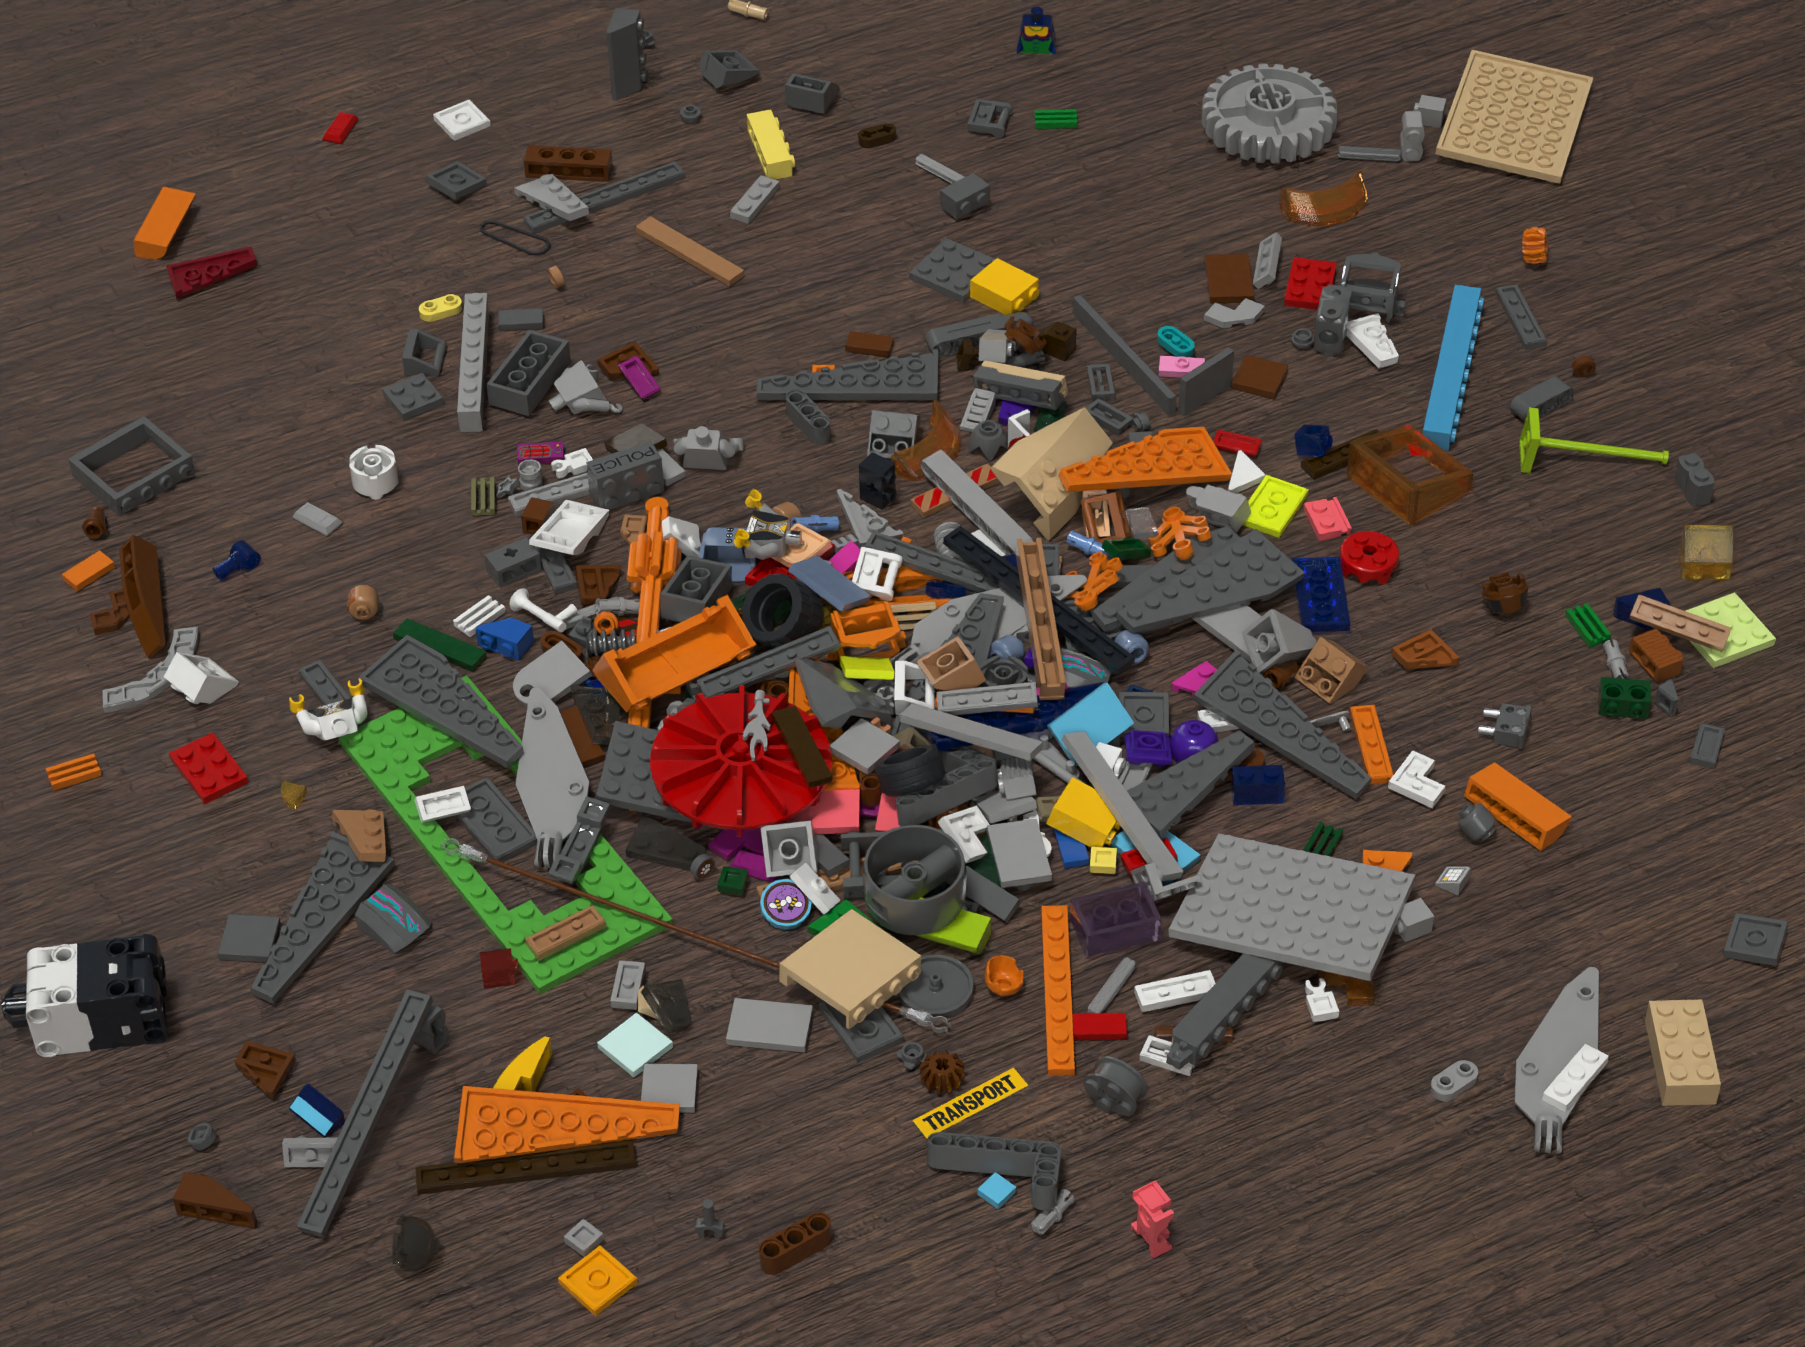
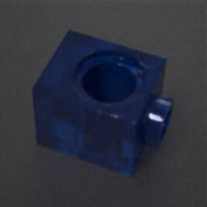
[1294,424,1333,457]

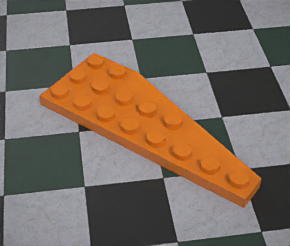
[1058,427,1232,492]

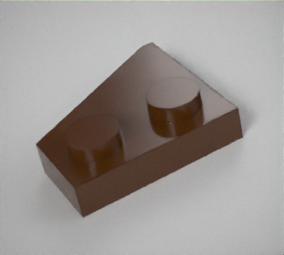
[597,341,659,379]
[575,565,622,605]
[235,1040,296,1099]

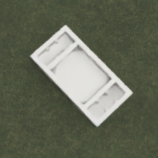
[529,500,609,555]

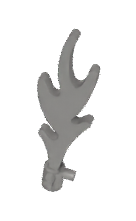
[743,690,771,761]

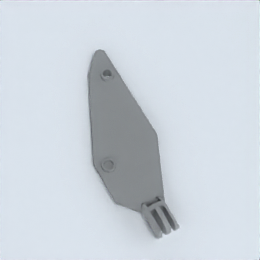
[890,575,1087,669]
[516,687,590,868]
[1515,967,1599,1154]

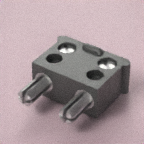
[1478,703,1532,749]

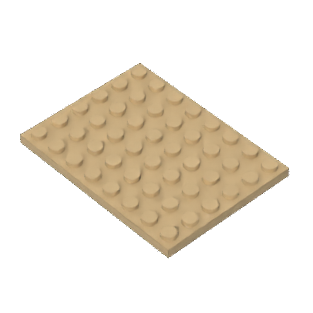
[1435,50,1593,184]

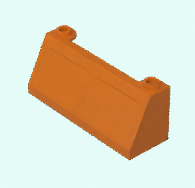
[593,595,756,712]

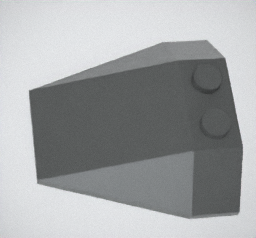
[795,658,893,735]

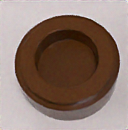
[1572,356,1596,377]

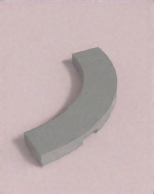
[102,627,199,713]

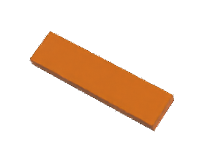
[1350,705,1394,785]

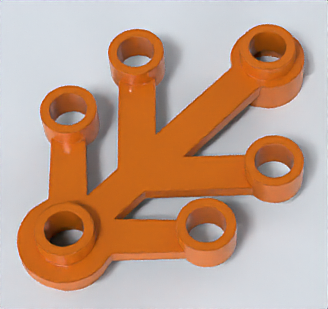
[1148,507,1212,560]
[1066,552,1123,611]

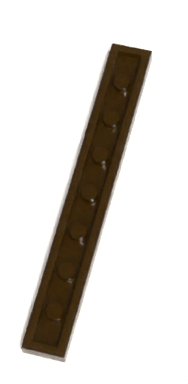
[415,1140,636,1195]

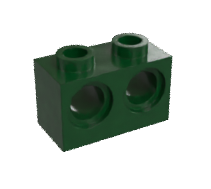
[1598,677,1651,719]

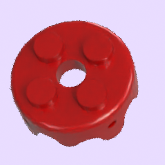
[1339,531,1399,585]

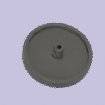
[898,954,974,1020]

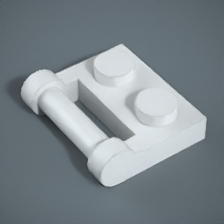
[852,547,903,601]

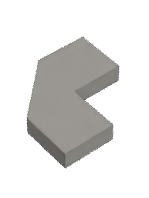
[1204,298,1265,328]

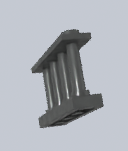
[841,829,947,900]

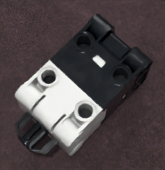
[1,934,167,1057]

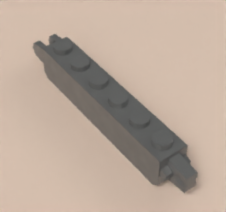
[1166,953,1283,1070]

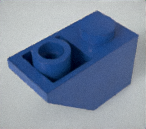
[476,618,534,661]

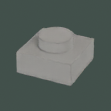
[564,1219,604,1257]

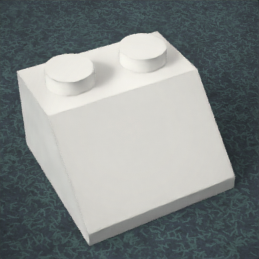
[164,652,239,704]

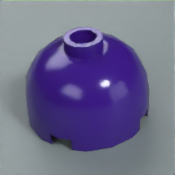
[1170,720,1219,764]

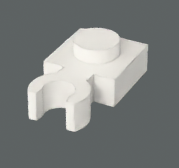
[551,448,593,478]
[1305,978,1339,1022]

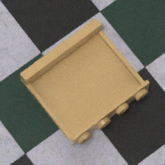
[779,909,921,1029]

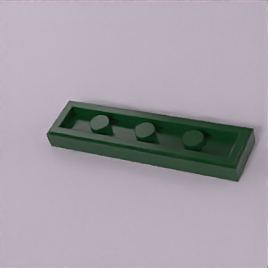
[393,618,487,672]

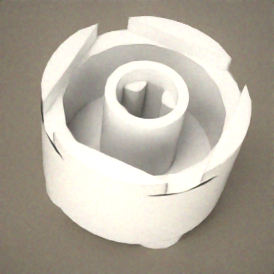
[349,445,399,500]

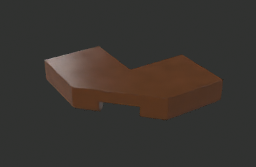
[90,589,130,635]

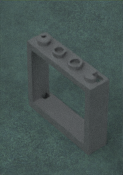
[68,416,195,517]

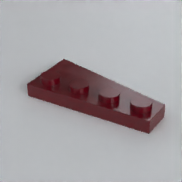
[166,246,257,299]

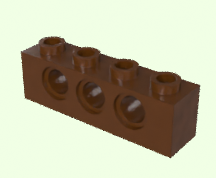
[524,145,613,182]

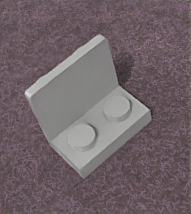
[1131,862,1201,902]

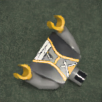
[734,490,802,560]

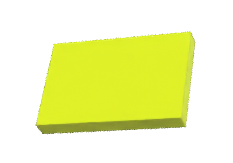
[1243,475,1309,538]

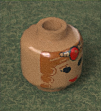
[347,585,379,620]

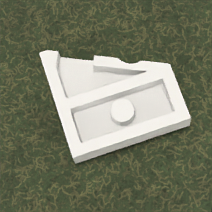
[662,516,701,558]

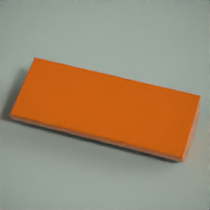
[134,187,196,260]
[1464,762,1572,851]

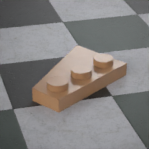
[332,809,386,862]

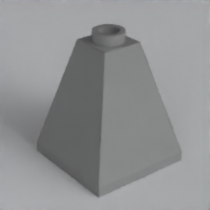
[1242,609,1316,675]

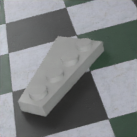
[514,174,589,221]

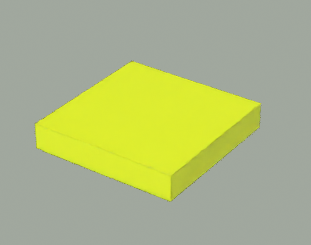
[840,656,894,680]

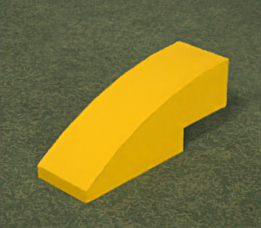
[493,1036,552,1092]

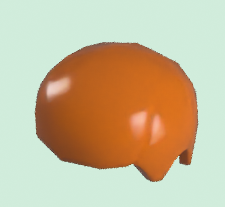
[984,955,1024,997]

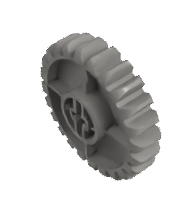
[1201,63,1338,164]

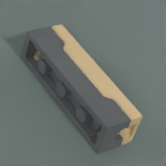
[972,360,1068,410]

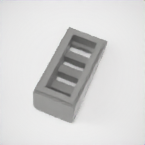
[960,388,996,432]

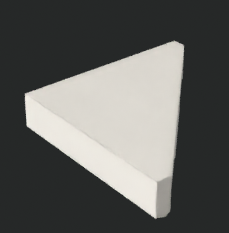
[1228,450,1266,494]

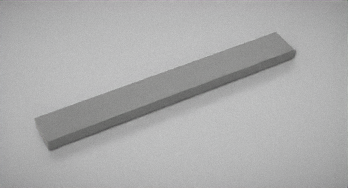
[1061,731,1183,881]

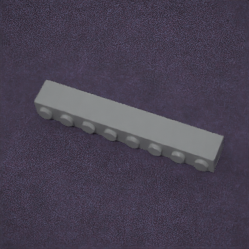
[457,293,489,432]

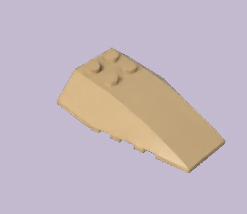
[990,407,1113,541]

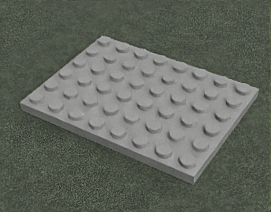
[1169,833,1415,981]

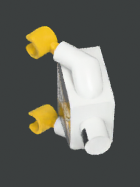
[289,678,367,740]

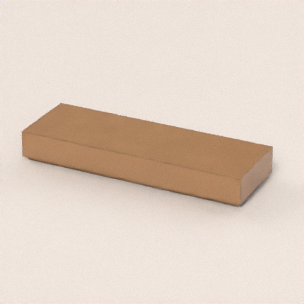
[525,905,606,961]

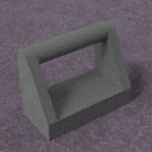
[402,329,447,376]

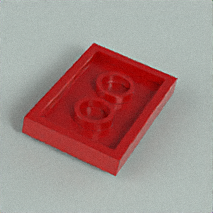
[1284,257,1337,310]
[169,732,249,805]

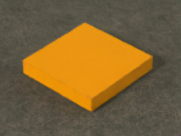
[558,1245,638,1317]

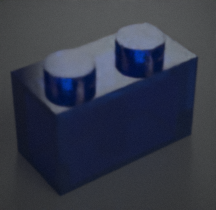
[1231,765,1285,805]

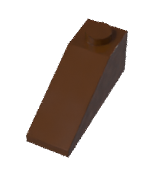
[173,1172,257,1229]

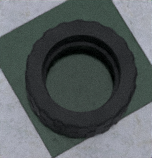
[742,573,823,649]

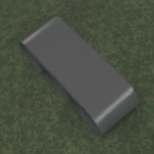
[1510,376,1574,422]
[786,389,831,445]

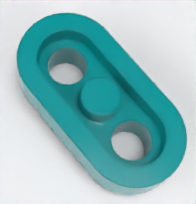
[1157,326,1195,357]

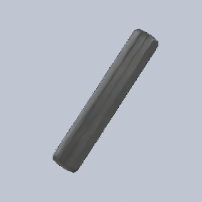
[1338,146,1401,162]

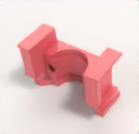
[1131,1180,1174,1258]

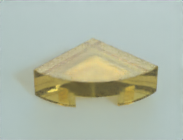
[281,780,307,810]

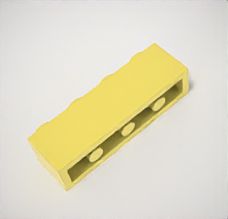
[747,110,795,180]

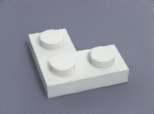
[1388,751,1445,808]
[938,806,989,863]

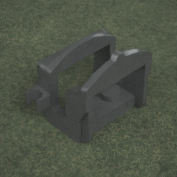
[1333,252,1406,323]

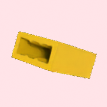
[970,258,1039,315]
[1046,777,1121,847]

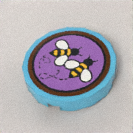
[760,879,812,930]

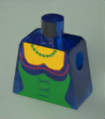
[1017,7,1056,54]

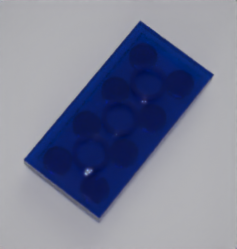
[1292,557,1350,632]

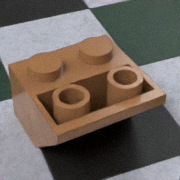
[1294,636,1368,704]

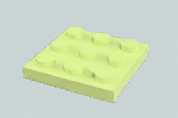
[1686,593,1776,668]

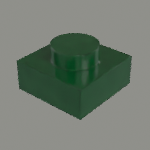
[717,866,749,895]

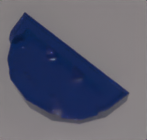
[925,580,966,599]

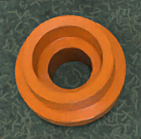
[594,611,618,635]

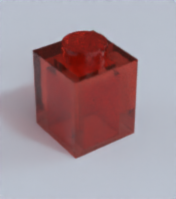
[480,948,519,989]

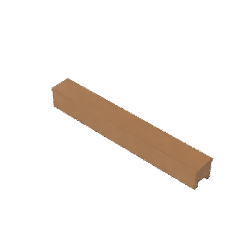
[1016,538,1066,700]

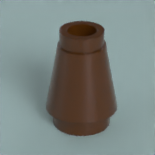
[82,507,106,539]
[1264,660,1299,689]

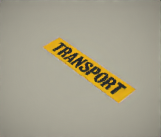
[912,1068,1028,1139]

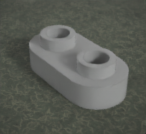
[1430,1060,1478,1101]

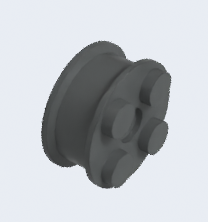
[1084,1056,1148,1116]

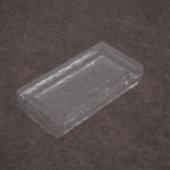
[1125,507,1158,539]

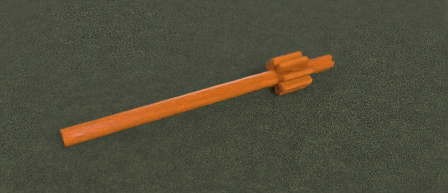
[626,506,681,811]

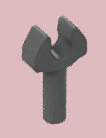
[695,1199,724,1239]

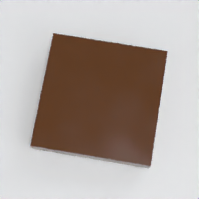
[1231,355,1288,399]

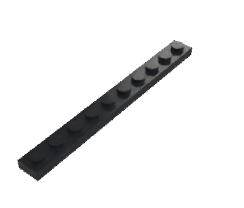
[943,526,1135,676]

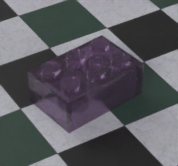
[1070,882,1161,957]

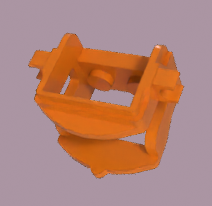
[825,601,906,669]

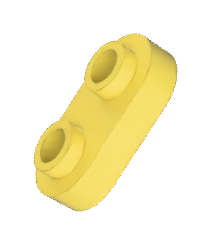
[419,294,462,322]

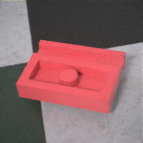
[1304,497,1352,541]

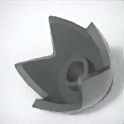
[969,420,1008,461]

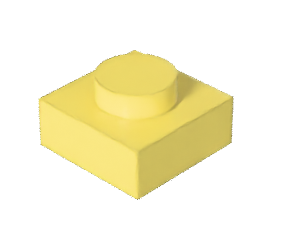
[1090,847,1117,874]

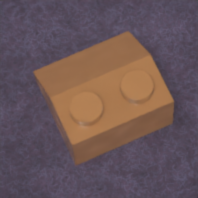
[916,636,986,691]

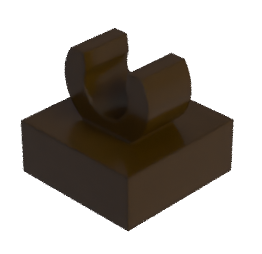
[956,339,979,371]

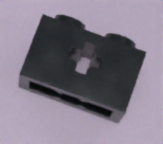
[859,452,897,510]

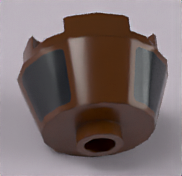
[1481,572,1529,614]

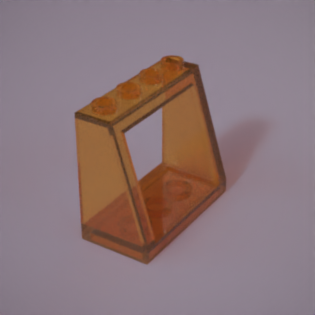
[1347,424,1474,526]

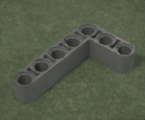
[895,742,998,826]
[927,1132,1062,1210]

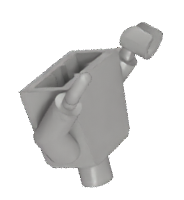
[549,360,623,414]
[673,426,744,470]

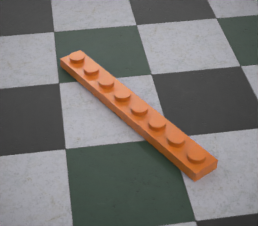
[1041,905,1075,1076]

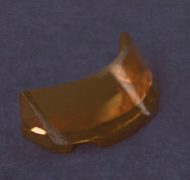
[1280,170,1367,226]
[892,399,960,482]

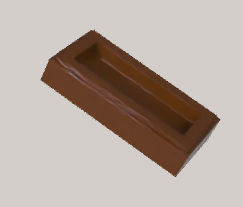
[845,331,894,357]

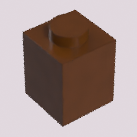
[521,497,554,535]

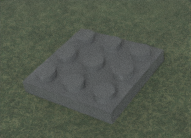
[909,238,995,303]

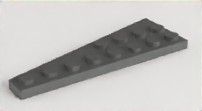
[1194,649,1371,799]

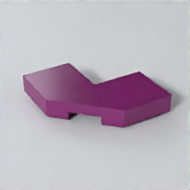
[708,828,764,862]

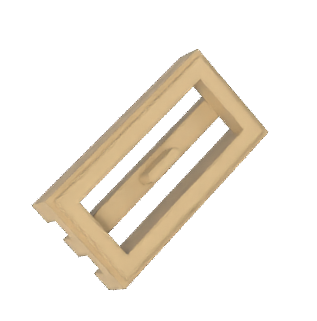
[890,602,936,630]

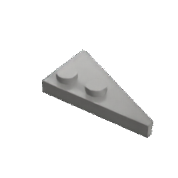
[837,489,904,550]

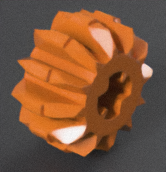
[1522,227,1548,265]

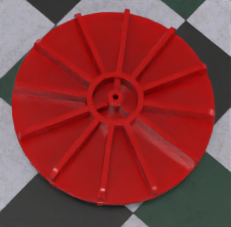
[650,685,832,837]

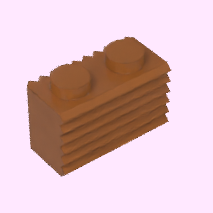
[1629,628,1684,683]

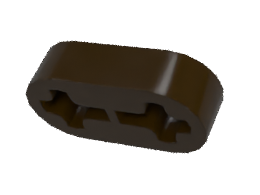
[858,123,896,148]

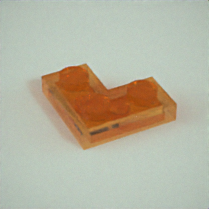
[1317,970,1374,1006]

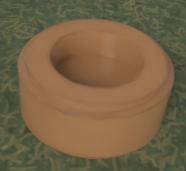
[547,265,565,288]

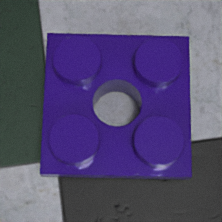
[1124,730,1172,767]

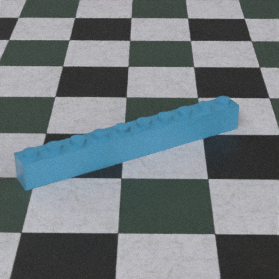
[1421,285,1484,451]

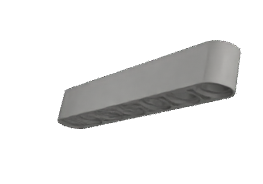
[920,450,1033,563]

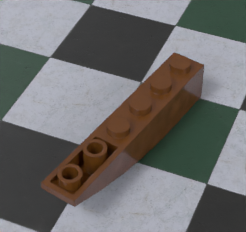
[119,535,166,659]

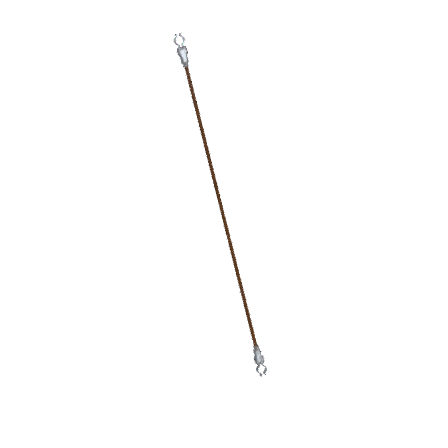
[441,838,951,1033]

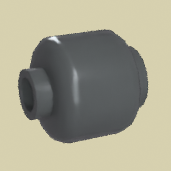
[1458,803,1496,841]

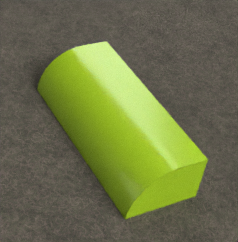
[880,898,991,954]

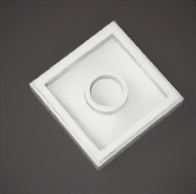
[433,100,491,141]

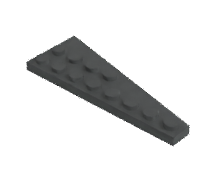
[757,349,938,400]
[251,832,395,1004]

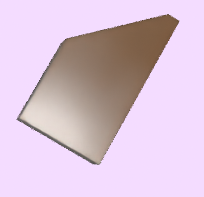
[621,515,648,544]

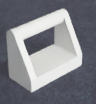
[894,661,935,715]

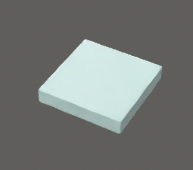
[597,1013,673,1078]

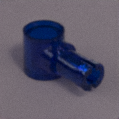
[212,540,261,580]

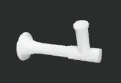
[510,588,578,632]

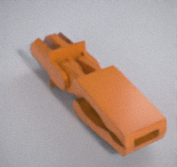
[842,565,943,598]

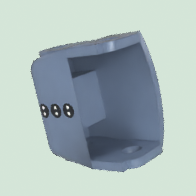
[699,527,757,584]

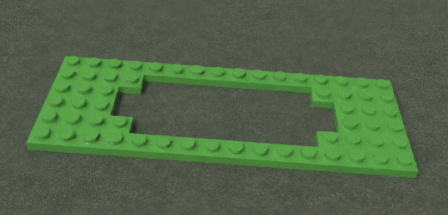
[338,675,673,995]

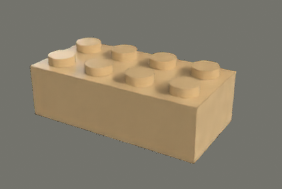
[1645,999,1721,1106]

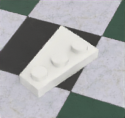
[1347,313,1399,368]

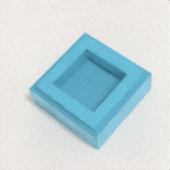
[977,1172,1016,1209]

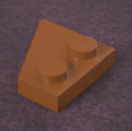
[1391,629,1460,669]

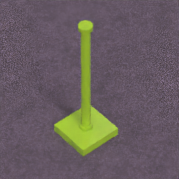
[1519,407,1669,473]

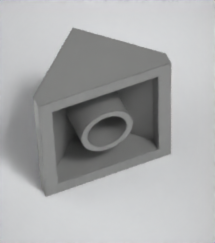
[761,820,819,877]

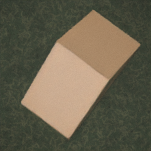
[1082,489,1110,538]

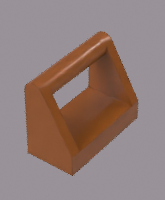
[1081,491,1131,543]

